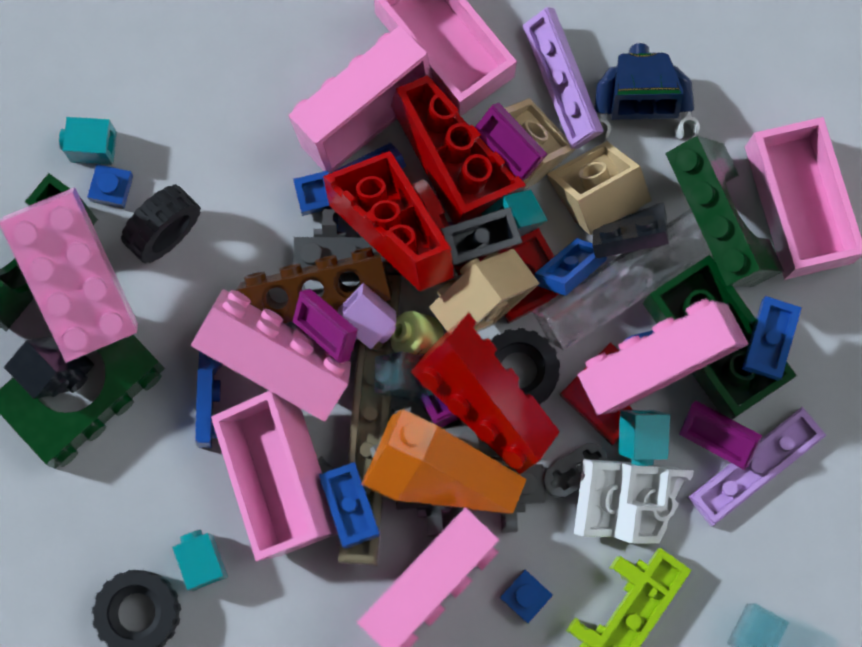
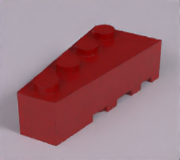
[391,75,526,225]
[323,151,454,291]
[410,312,560,474]

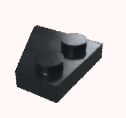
[592,202,669,259]

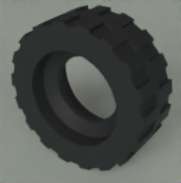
[121,185,201,263]
[491,328,560,405]
[92,570,181,647]

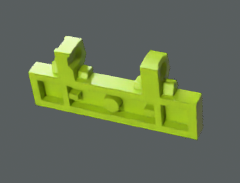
[566,548,692,647]

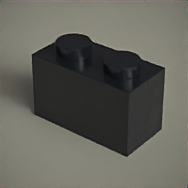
[440,207,522,267]
[4,336,95,399]

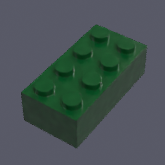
[643,254,797,420]

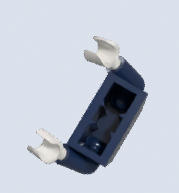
[594,43,700,141]

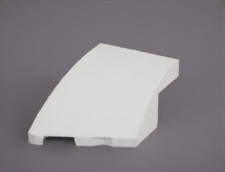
[574,459,694,544]

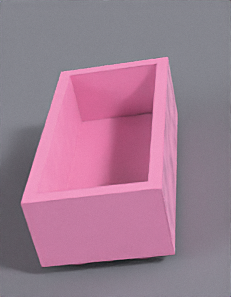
[374,0,517,116]
[288,25,433,173]
[745,117,862,280]
[0,187,138,362]
[191,289,351,422]
[577,299,748,415]
[211,391,338,561]
[357,507,499,647]

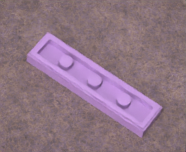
[523,7,604,149]
[687,407,827,527]

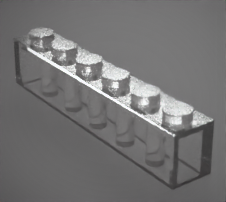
[532,209,711,351]

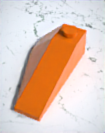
[361,409,527,514]

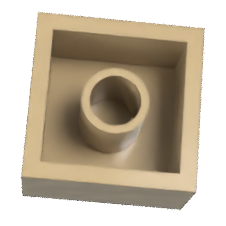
[429,249,540,332]

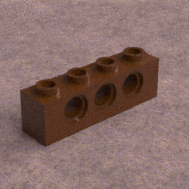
[236,247,392,324]

